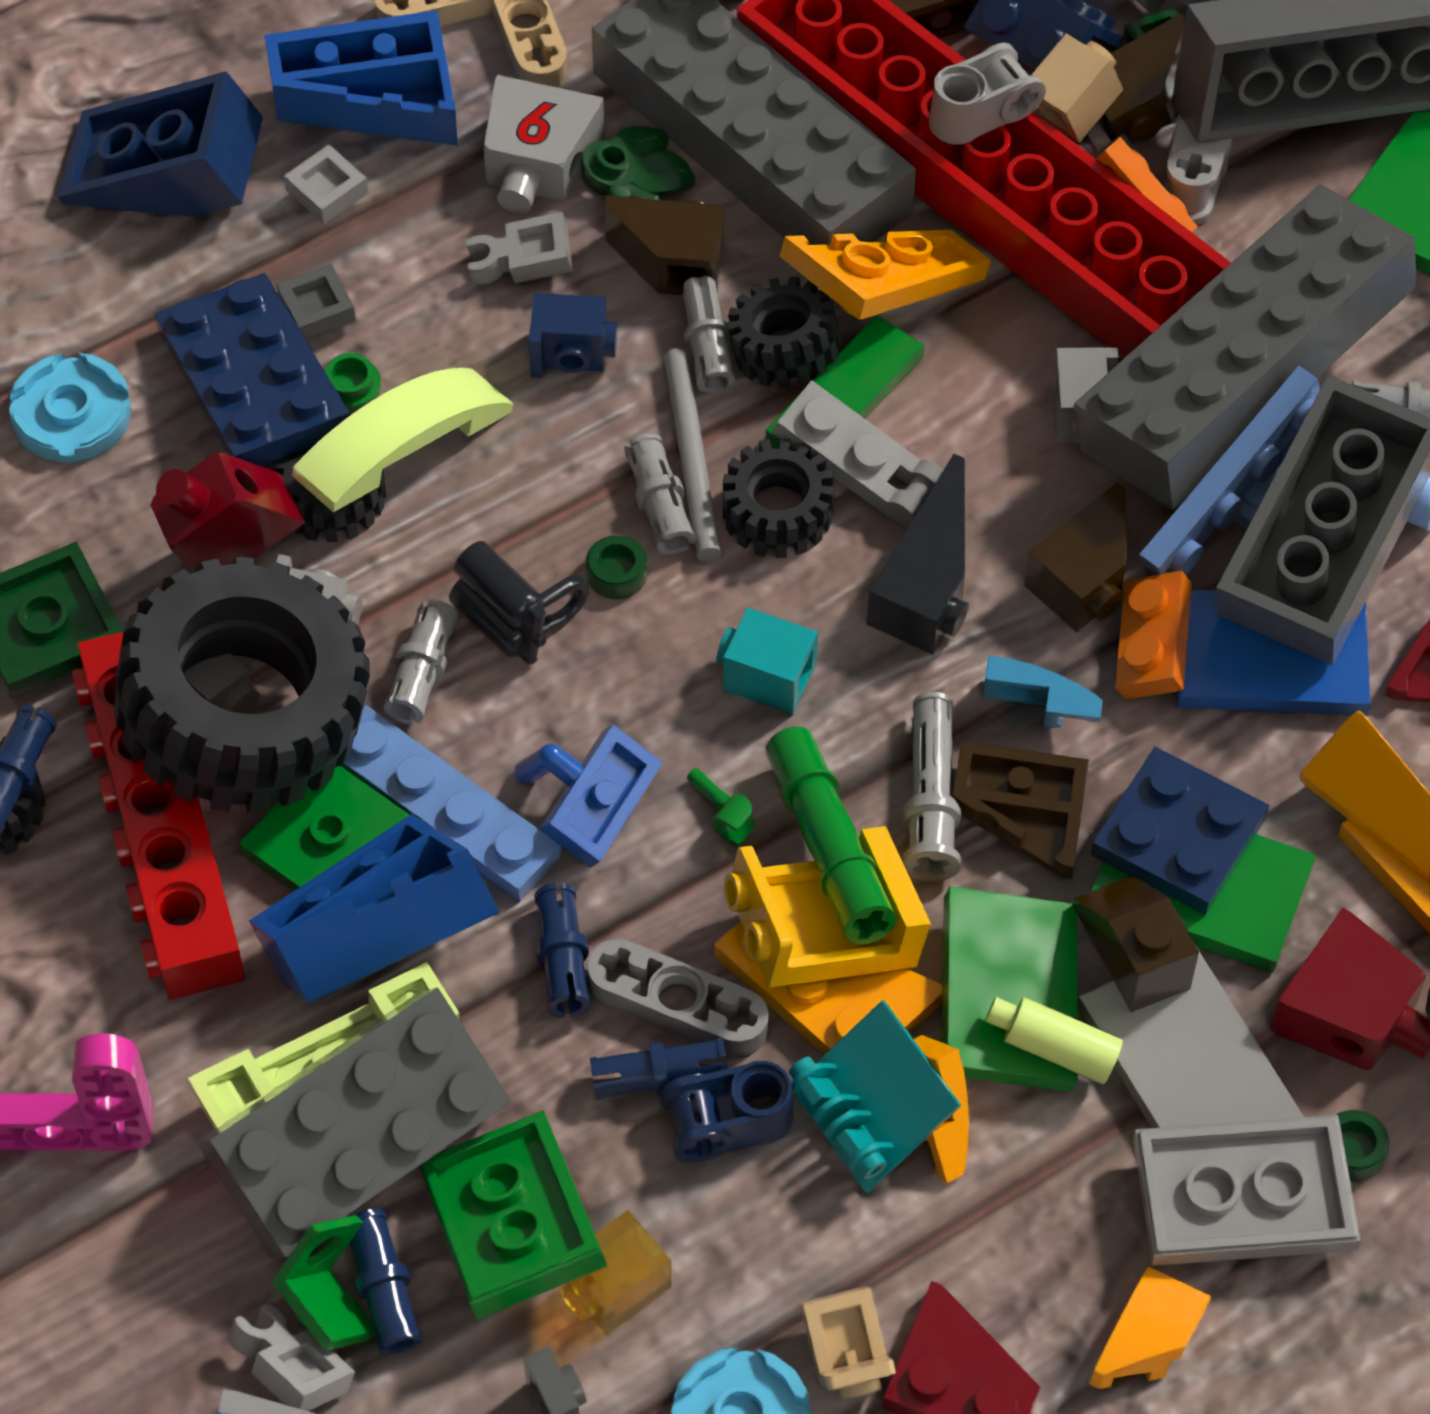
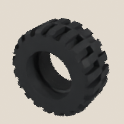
[113,557,370,812]

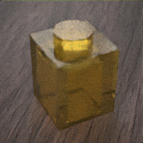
[561,1210,672,1335]

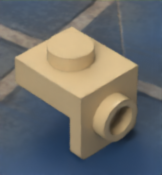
[799,1286,896,1399]

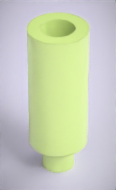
[985,997,1123,1085]

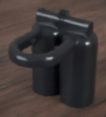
[449,541,589,664]

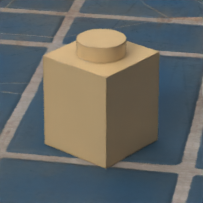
[1031,34,1123,143]

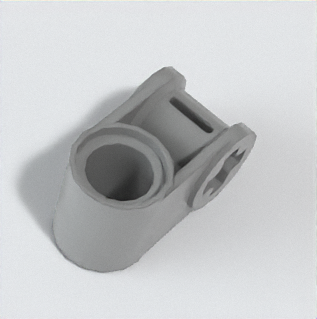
[929,43,1046,144]
[1164,114,1234,225]

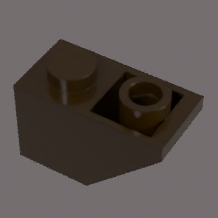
[605,195,724,295]

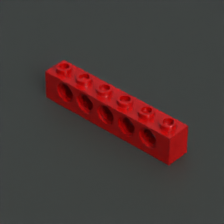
[71,631,246,1000]

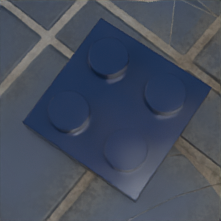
[1091,746,1270,915]

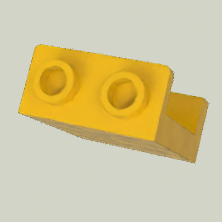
[724,826,931,988]

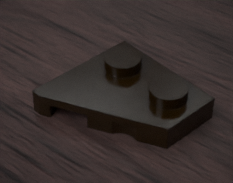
[952,741,1089,879]

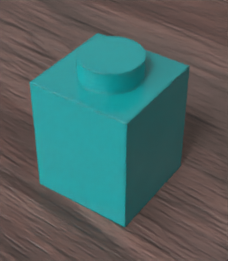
[716,607,818,715]

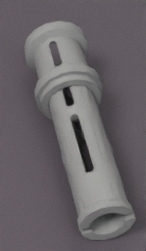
[903,692,961,882]

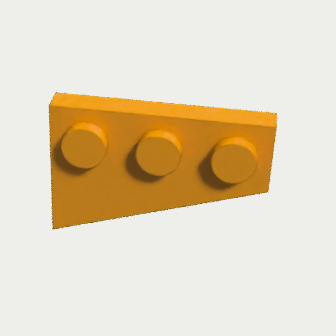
[779,229,991,320]
[714,921,943,1055]

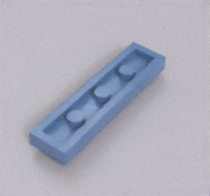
[1139,365,1320,576]
[341,705,562,902]

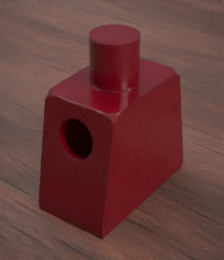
[150,452,305,572]
[1270,907,1430,1070]

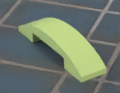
[292,368,513,512]
[188,962,459,1129]

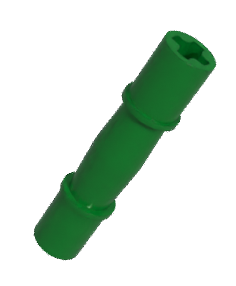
[765,727,896,944]

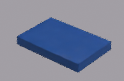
[1177,590,1371,716]

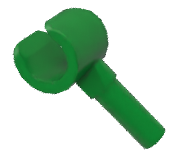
[687,768,755,845]

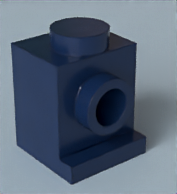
[528,293,618,378]

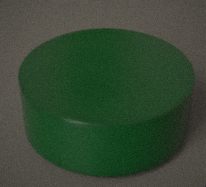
[585,535,648,599]
[1335,1110,1390,1182]

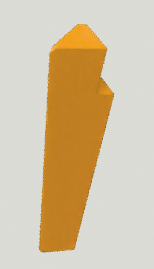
[1299,711,1430,934]

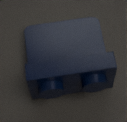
[964,0,1125,71]

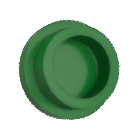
[324,353,381,411]

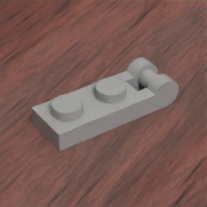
[773,380,943,528]

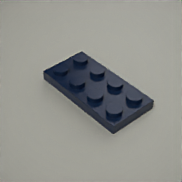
[154,273,350,466]

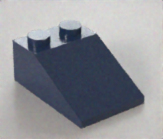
[57,71,263,217]

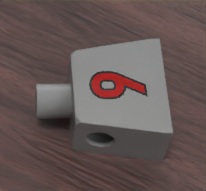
[484,75,605,214]

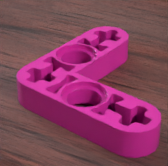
[0,1033,154,1151]

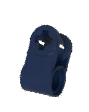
[659,1061,793,1162]

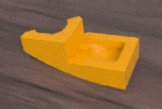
[914,1035,969,1184]
[1089,1266,1211,1389]

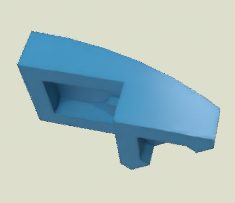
[983,655,1103,729]

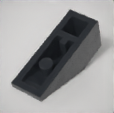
[867,454,969,655]

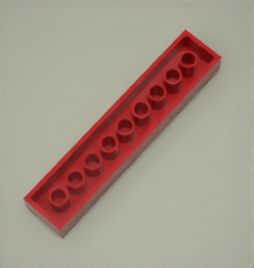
[737,0,1231,359]

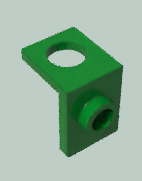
[272,1215,376,1351]

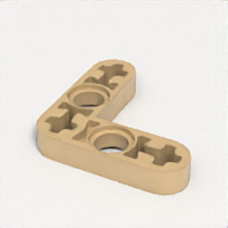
[375,0,568,88]

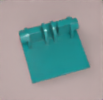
[789,1000,962,1193]

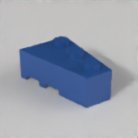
[264,10,458,146]
[249,814,500,1003]

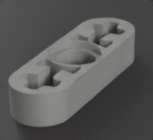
[587,939,768,1056]

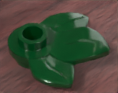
[580,126,696,200]

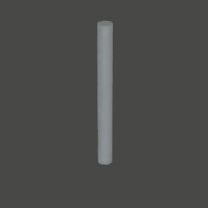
[664,348,721,562]

